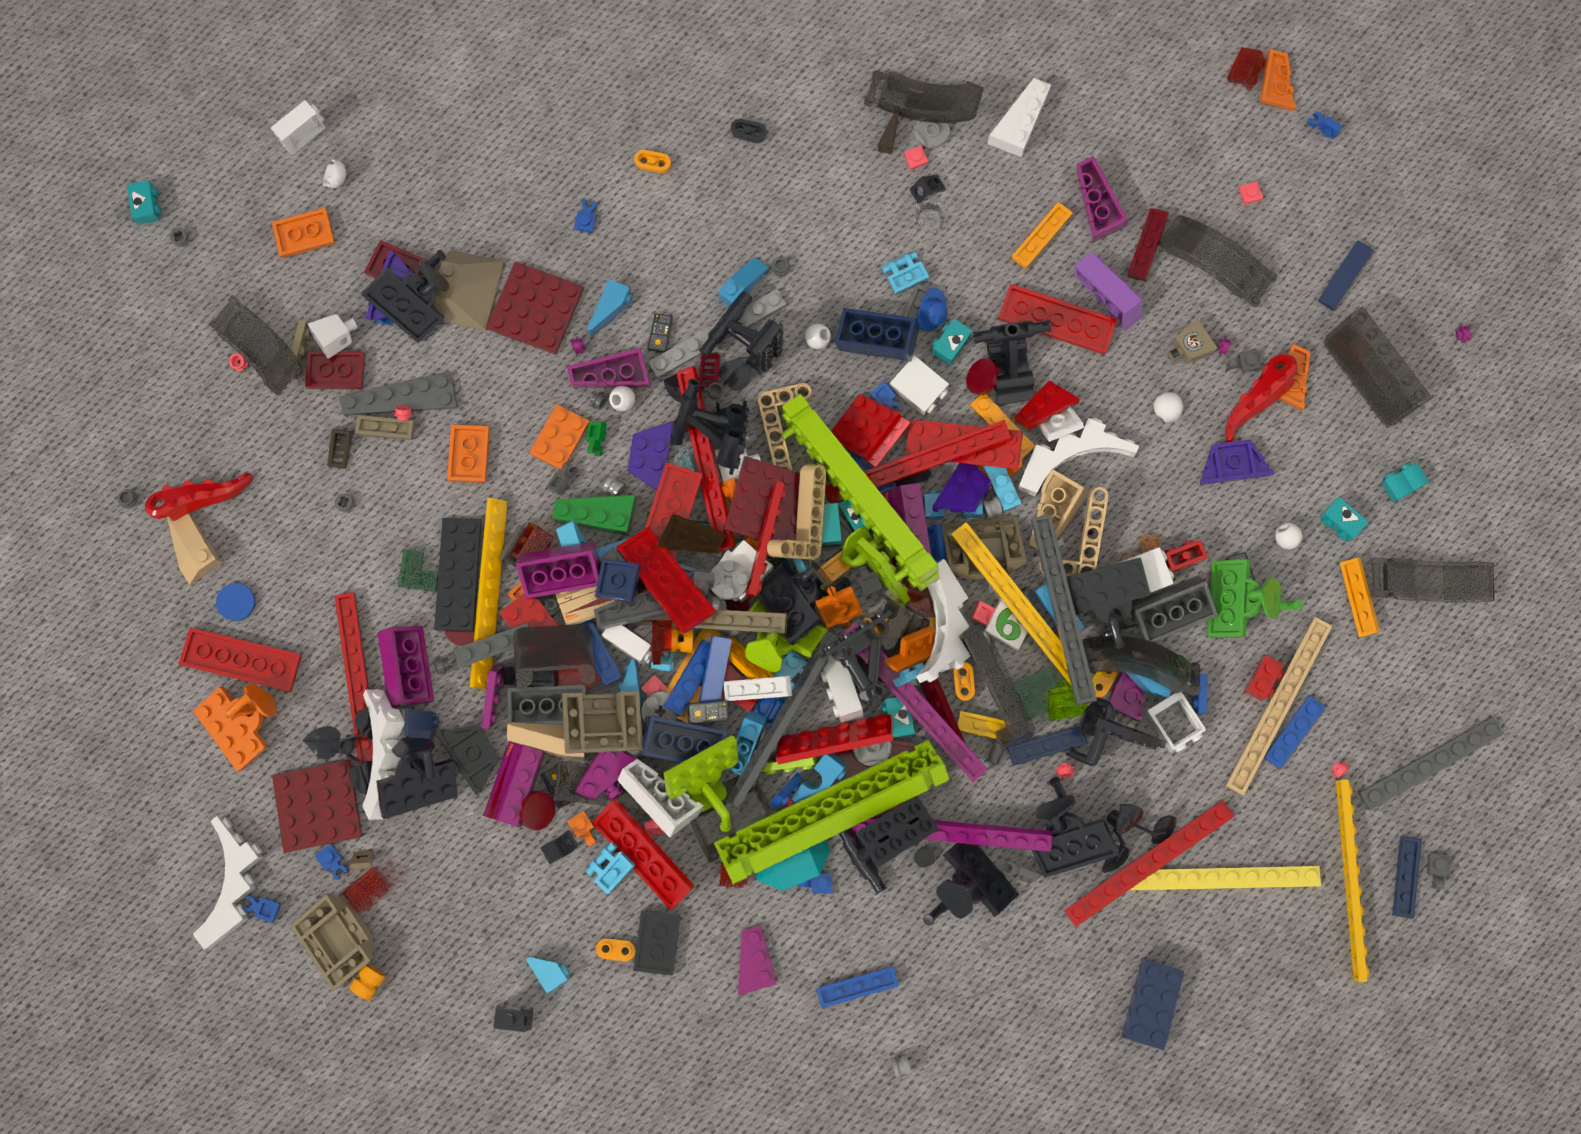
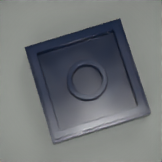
[595,559,641,603]

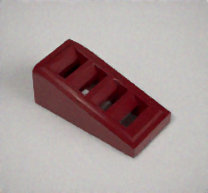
[699,353,720,389]

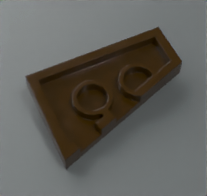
[657,514,726,553]

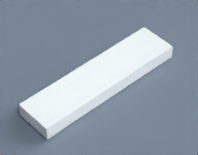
[724,676,792,701]

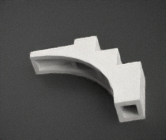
[1017,418,1139,497]
[916,559,970,683]
[363,689,405,820]
[193,816,263,950]

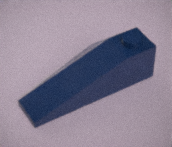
[404,709,439,766]

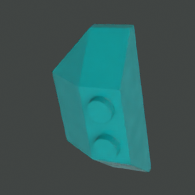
[755,840,830,891]

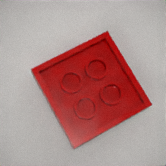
[831,393,902,461]

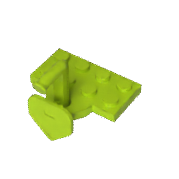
[840,527,910,604]
[745,598,828,673]
[664,735,739,832]

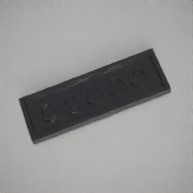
[434,518,482,632]

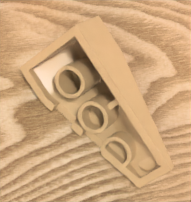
[1029,469,1090,550]
[167,513,222,585]
[507,722,586,760]

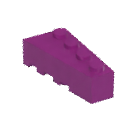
[1076,156,1128,243]
[567,348,651,388]

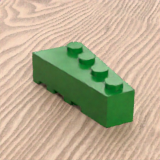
[552,495,637,536]

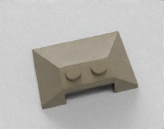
[432,250,504,331]
[941,516,1027,580]
[562,691,643,754]
[290,894,374,991]

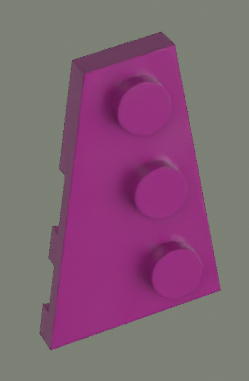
[1108,653,1149,723]
[481,664,503,729]
[575,751,639,800]
[738,926,776,995]

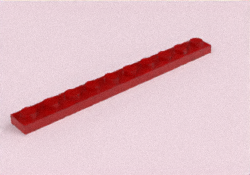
[676,366,736,552]
[825,420,1011,504]
[334,592,373,763]
[1064,800,1235,928]

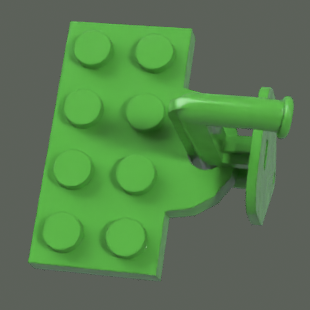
[1207,559,1303,638]

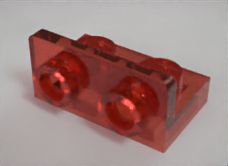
[1227,47,1266,91]
[895,581,934,617]
[652,620,672,665]

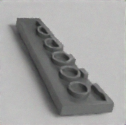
[339,371,458,416]
[594,568,713,630]

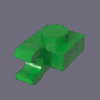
[586,421,607,456]

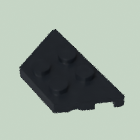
[435,725,500,795]

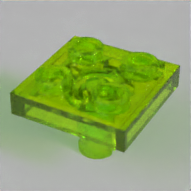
[1047,681,1088,721]

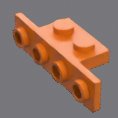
[884,626,935,672]

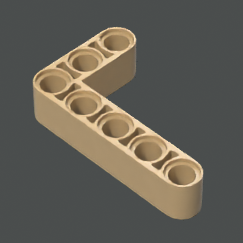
[758,383,812,470]
[767,465,826,560]
[1038,486,1108,576]

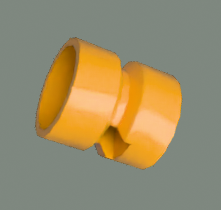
[664,627,693,653]
[348,964,386,1001]

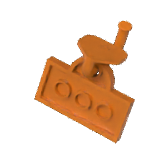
[193,684,277,772]

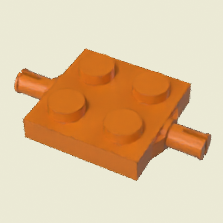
[816,586,863,629]

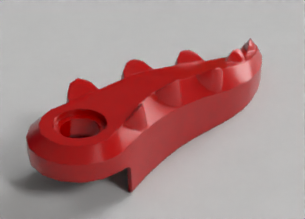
[1225,353,1298,442]
[145,472,253,521]

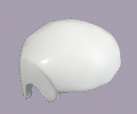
[323,160,346,188]
[1154,392,1183,422]

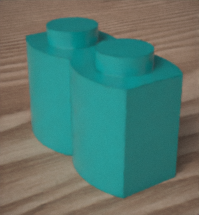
[1381,462,1430,503]

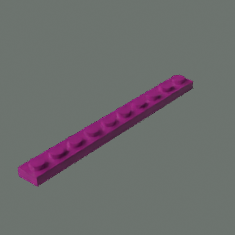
[842,622,988,782]
[853,815,1052,852]

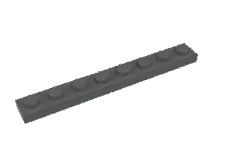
[1358,717,1504,810]

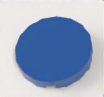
[216,583,256,622]

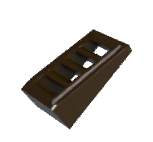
[878,112,899,154]
[327,429,354,469]

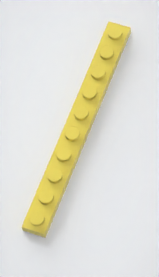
[1120,866,1321,890]

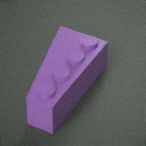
[1075,252,1143,331]

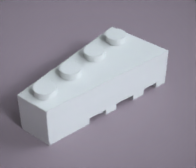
[988,78,1051,157]
[820,641,864,723]
[618,759,704,838]

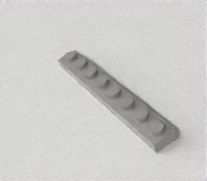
[648,289,787,379]

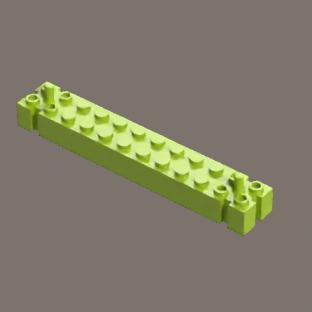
[781,394,940,591]
[714,740,949,884]

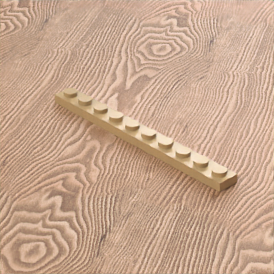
[1225,617,1332,796]

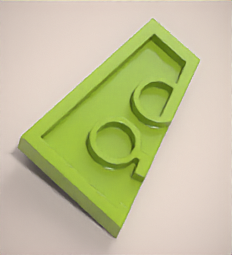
[760,755,824,775]

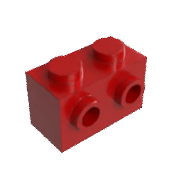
[1164,540,1208,573]
[1243,655,1284,701]

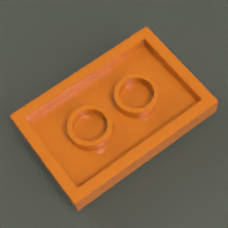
[272,208,335,258]
[529,404,590,470]
[447,425,490,483]

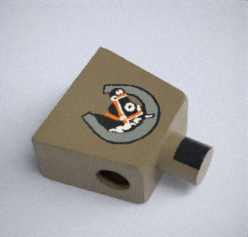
[1168,319,1218,364]

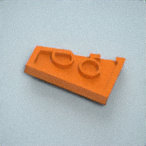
[1259,49,1296,111]
[1279,344,1310,411]

